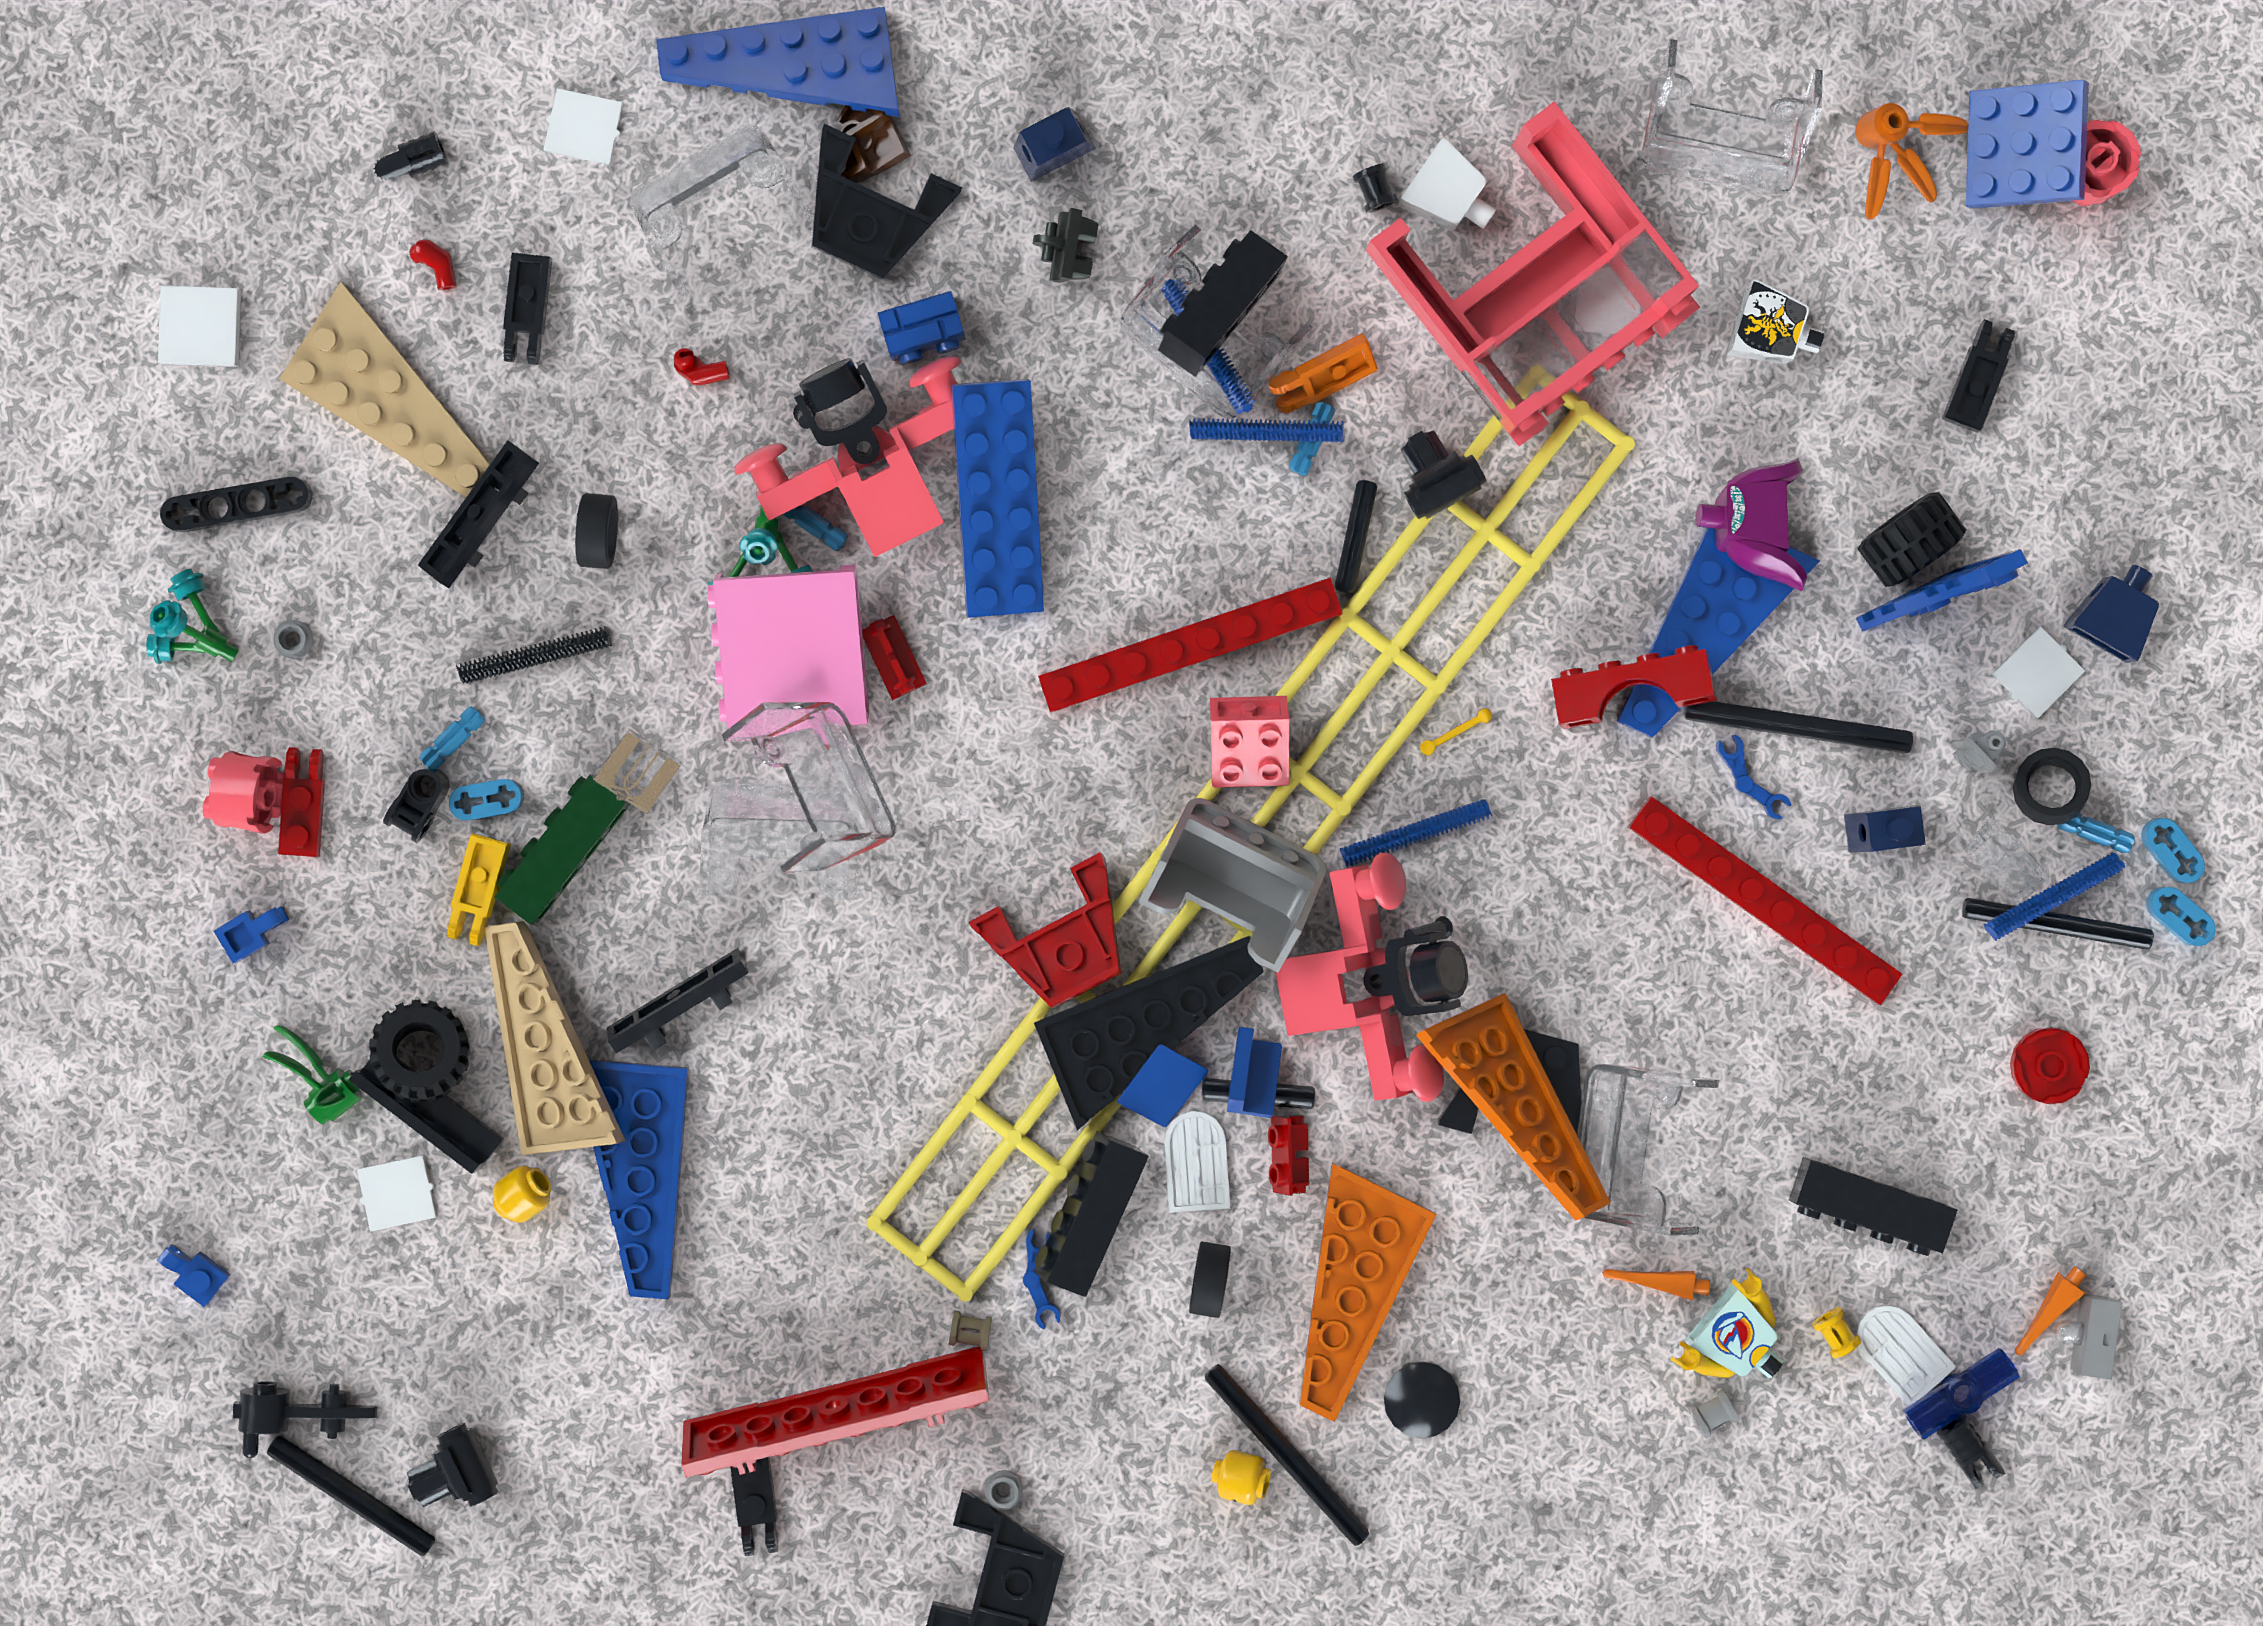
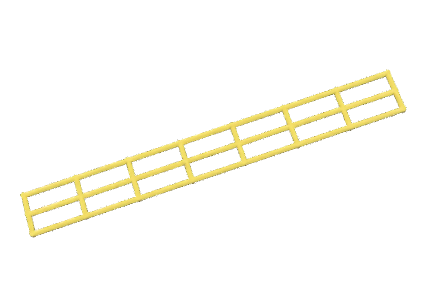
[867,365,1635,1302]

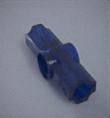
[1902,1348,2020,1440]

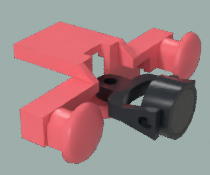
[734,356,962,557]
[1275,853,1468,1102]

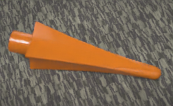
[2015,1265,2087,1356]
[1602,1269,1710,1301]

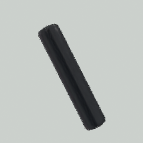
[1334,480,1378,594]
[1201,1078,1316,1109]

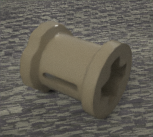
[948,1310,992,1351]

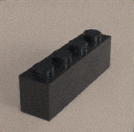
[1158,230,1288,378]
[1034,1131,1149,1297]
[1789,1157,1958,1256]

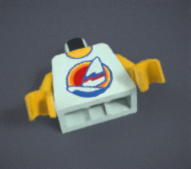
[1670,1267,1784,1378]

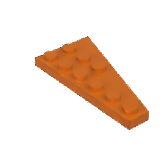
[1415,993,1611,1221]
[1299,1162,1437,1422]

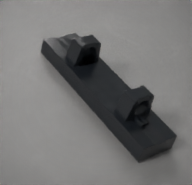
[418,440,539,588]
[607,948,749,1054]

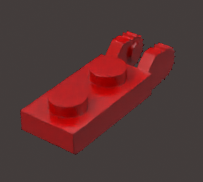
[278,747,325,857]

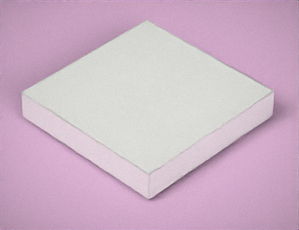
[158,286,241,367]

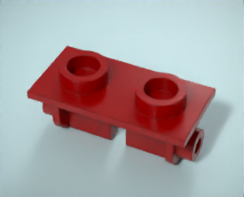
[862,615,927,701]
[1268,1115,1310,1196]

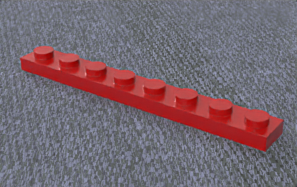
[1038,577,1343,713]
[1627,796,1903,1006]

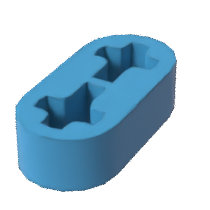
[449,779,524,820]
[2141,818,2205,883]
[2146,887,2216,946]

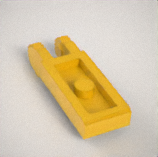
[446,833,511,947]

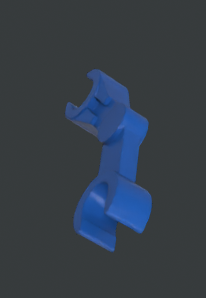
[1716,735,1792,819]
[1023,1228,1061,1329]

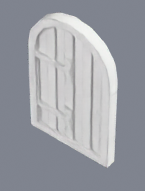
[1163,1111,1231,1213]
[1855,1305,1956,1408]

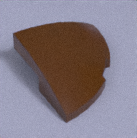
[837,105,911,183]

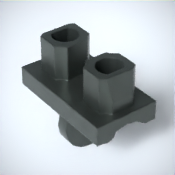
[1032,208,1099,283]

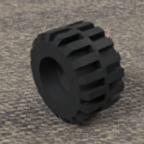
[1858,492,1967,587]
[369,999,470,1103]

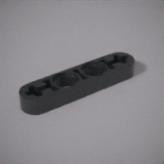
[160,477,313,532]

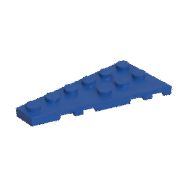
[656,6,900,117]
[1616,528,1820,738]
[1856,549,2028,632]
[588,1059,689,1300]

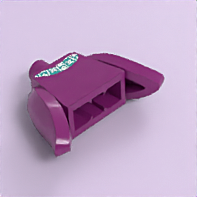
[1695,458,1807,591]

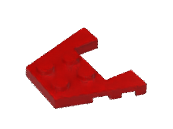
[969,852,1122,1009]

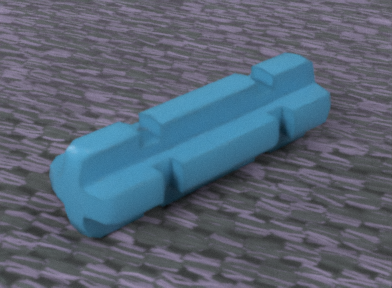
[1289,401,1335,476]
[782,505,848,551]
[419,706,485,769]
[2058,813,2135,853]

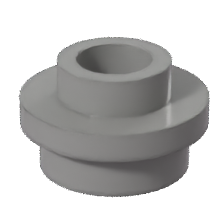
[273,620,313,659]
[984,1470,1023,1510]

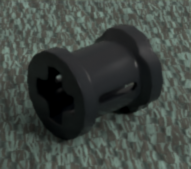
[1353,163,1398,213]

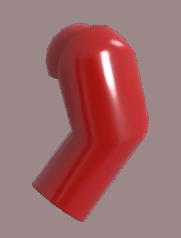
[409,239,457,290]
[673,348,730,386]

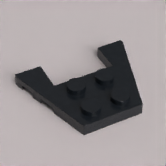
[811,123,962,280]
[1437,1028,1584,1148]
[926,1489,1064,1626]

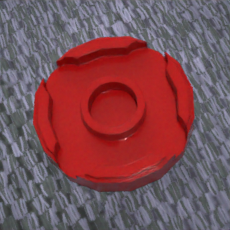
[2010,1027,2090,1104]

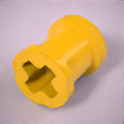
[1812,1307,1862,1359]

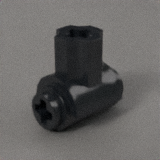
[1400,430,1487,520]
[407,1422,498,1507]

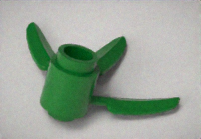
[262,1025,363,1125]

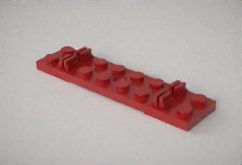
[681,1346,990,1478]

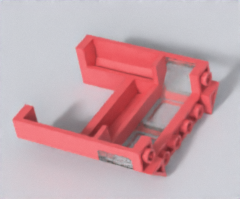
[1365,101,1701,446]

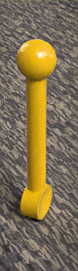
[1420,708,1492,755]

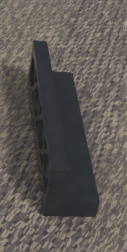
[349,1057,504,1174]

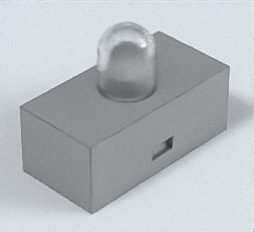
[2053,1294,2123,1380]

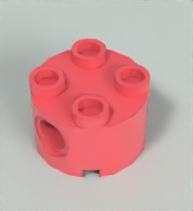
[2073,120,2141,206]
[202,751,286,834]

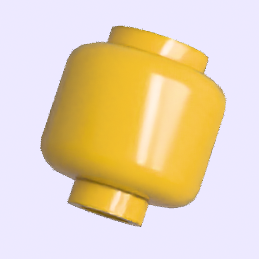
[493,1165,552,1223]
[1211,1450,1271,1505]

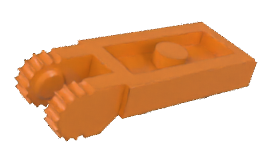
[1268,333,1378,414]

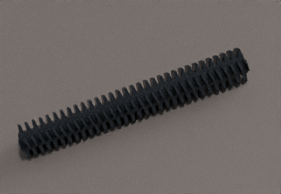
[456,626,612,684]

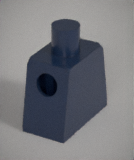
[1013,107,1096,182]
[2063,565,2159,663]
[1844,805,1926,852]

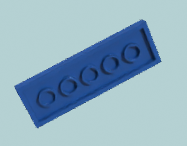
[951,379,1044,618]

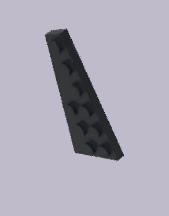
[1034,935,1264,1131]

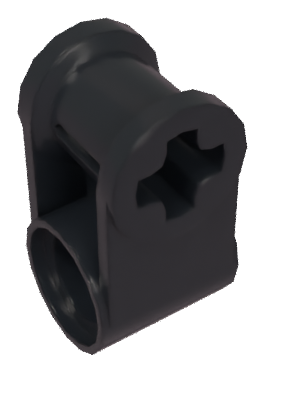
[383,768,450,843]

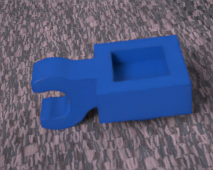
[213,906,289,964]
[157,1244,231,1307]

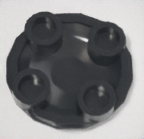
[1384,1361,1461,1439]

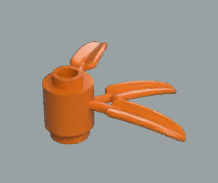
[1855,103,1969,220]

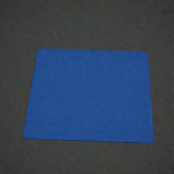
[1117,1044,1208,1127]

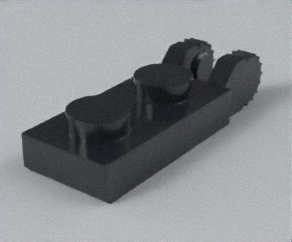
[503,252,553,365]
[1942,319,2015,433]
[730,1457,778,1556]

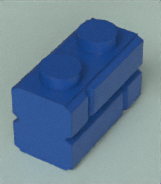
[877,291,966,365]

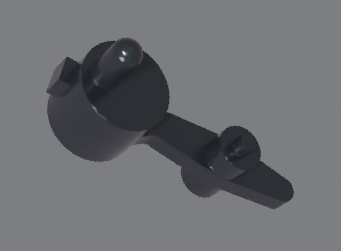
[233,1381,377,1459]

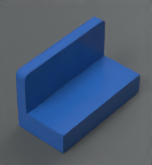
[1226,1027,1282,1118]

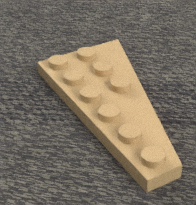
[279,282,491,497]
[484,921,625,1155]

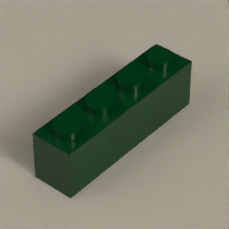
[494,774,632,925]

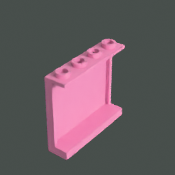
[707,564,869,733]

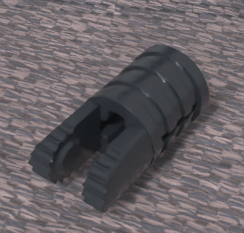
[373,131,448,181]
[1937,1414,2006,1489]

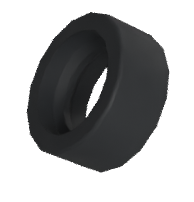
[575,493,618,569]
[2013,748,2092,825]
[1189,1241,1231,1318]

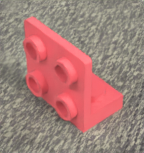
[1210,696,1289,788]

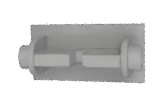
[1950,731,2006,771]

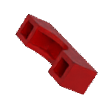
[1551,645,1717,730]

